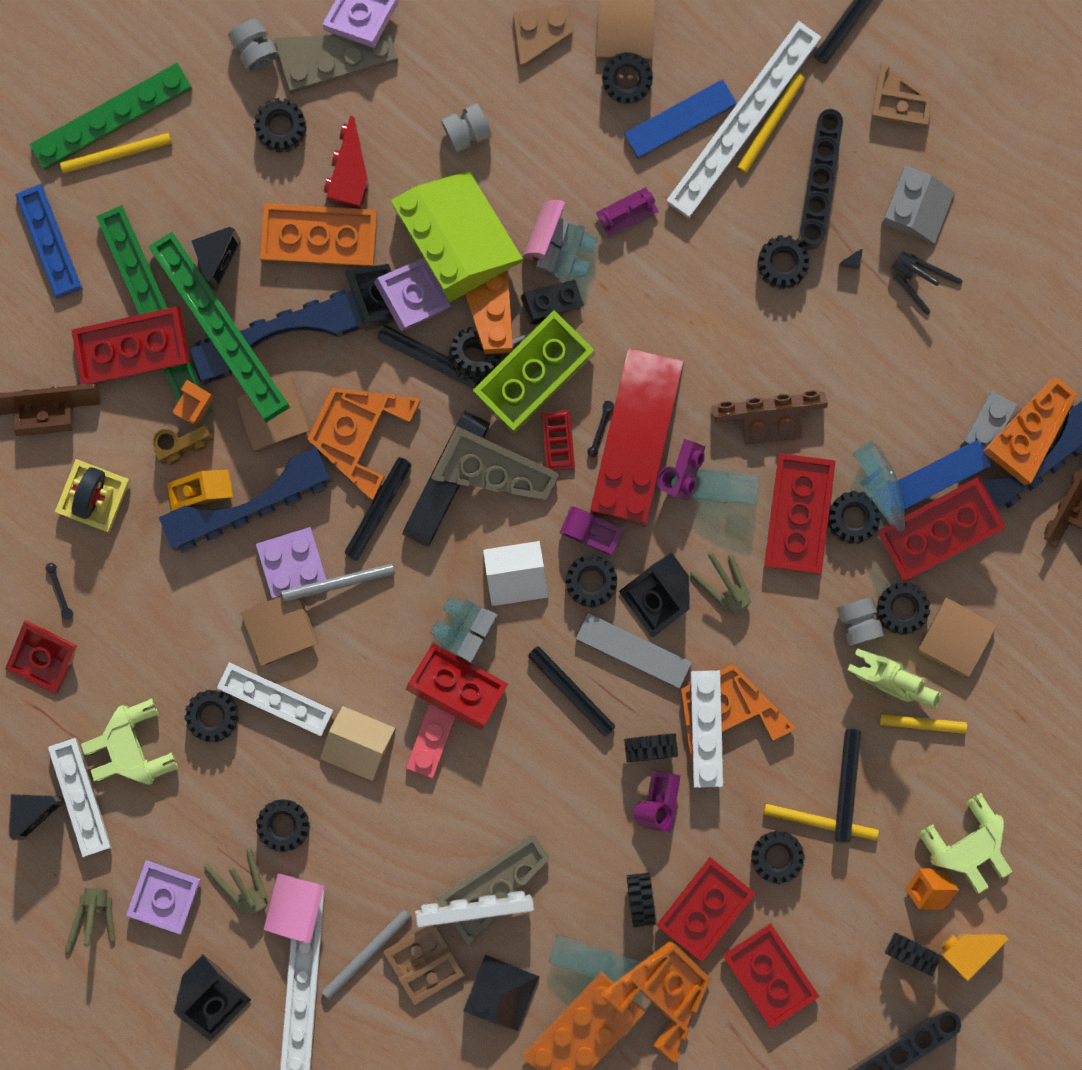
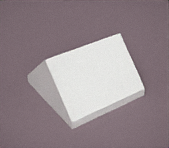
[483,541,548,606]

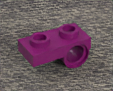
[657,439,705,501]
[559,506,623,556]
[634,771,681,832]

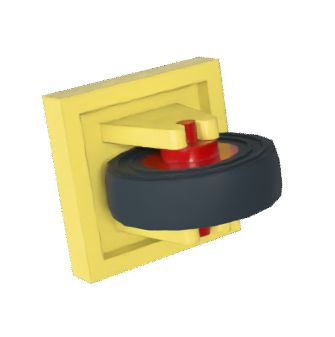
[55,459,130,533]

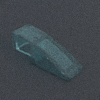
[853,440,905,532]
[669,470,760,506]
[549,934,642,983]

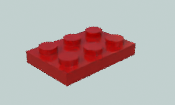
[405,643,508,731]
[656,857,756,962]
[722,923,820,1029]

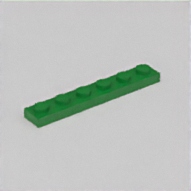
[30,62,192,170]

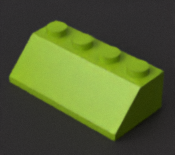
[473,310,595,435]

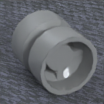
[228,18,279,72]
[441,103,492,153]
[837,597,885,647]

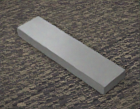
[576,613,692,689]

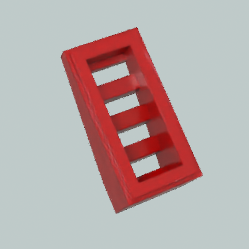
[541,410,575,471]

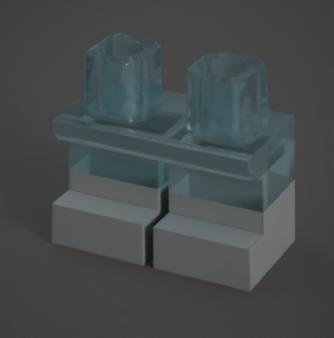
[536,218,598,280]
[430,597,498,664]

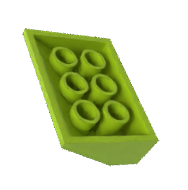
[391,171,524,303]

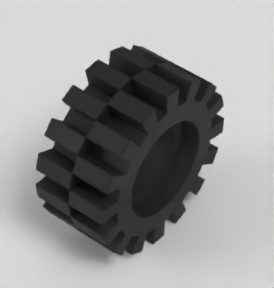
[602,52,653,104]
[254,98,307,153]
[757,235,810,289]
[448,327,502,383]
[828,491,881,544]
[566,554,617,608]
[876,582,931,635]
[184,690,239,742]
[624,733,678,762]
[256,799,310,852]
[751,831,805,884]
[626,872,656,928]
[885,932,942,977]

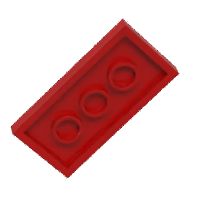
[71,306,191,384]
[764,453,836,575]
[877,476,1007,582]

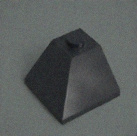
[619,553,690,638]
[174,954,251,1041]
[463,955,539,1031]

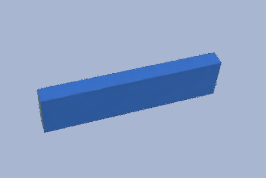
[624,79,737,159]
[15,184,83,299]
[876,439,992,517]

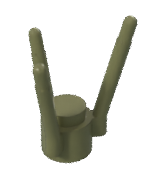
[690,552,752,614]
[204,848,268,917]
[65,888,115,953]

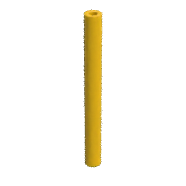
[737,73,805,173]
[60,133,172,174]
[763,804,879,841]

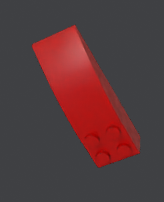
[590,348,683,527]

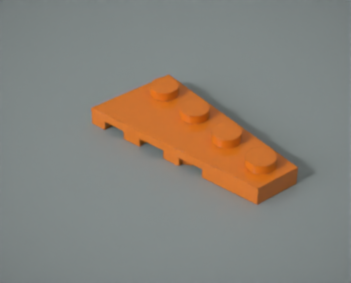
[465,270,513,355]
[983,377,1077,485]

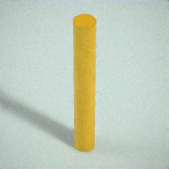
[879,714,967,734]

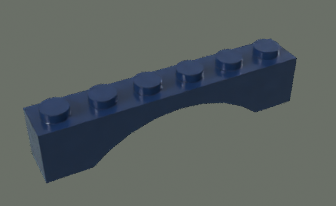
[190,290,365,385]
[981,401,1082,510]
[158,447,332,553]

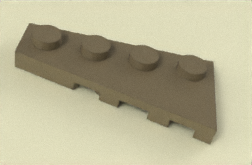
[274,32,398,93]
[431,426,559,500]
[436,833,549,946]

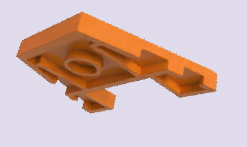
[307,388,421,500]
[681,664,796,774]
[600,942,710,1063]

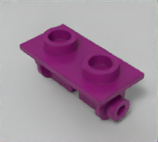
[596,187,659,237]

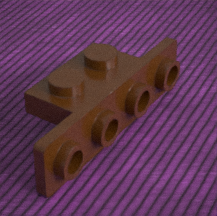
[0,383,100,436]
[711,390,828,445]
[1044,468,1082,548]

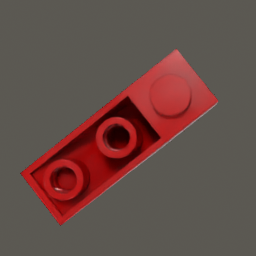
[324,116,369,209]

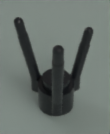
[890,251,962,314]

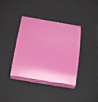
[522,200,565,261]
[264,873,324,943]

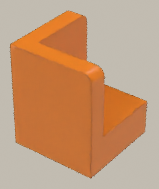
[173,380,215,427]
[905,869,959,910]

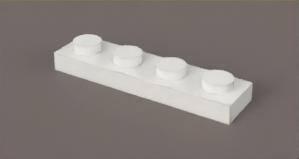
[217,662,334,737]
[691,670,723,787]
[48,738,112,857]
[415,891,534,927]

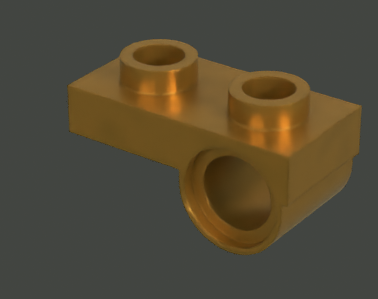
[153,425,214,465]

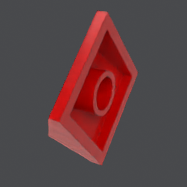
[5,620,77,695]

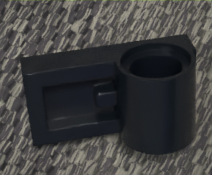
[520,279,584,324]

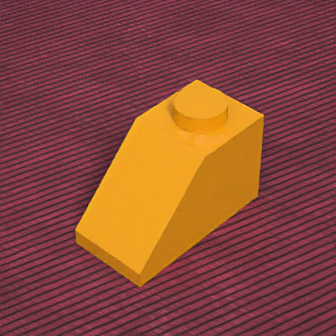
[167,469,233,511]
[940,934,1009,981]

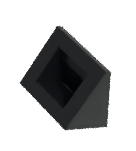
[839,249,863,270]

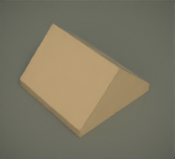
[320,706,396,781]

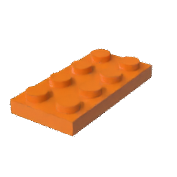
[260,203,377,267]
[523,971,645,1070]

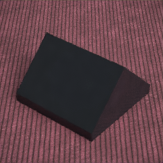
[191,227,241,291]
[345,264,395,331]
[9,794,65,840]

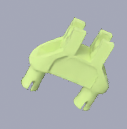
[848,649,942,709]
[81,698,179,785]
[918,793,1012,893]

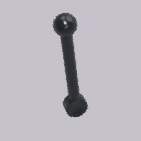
[587,401,614,457]
[45,563,73,620]

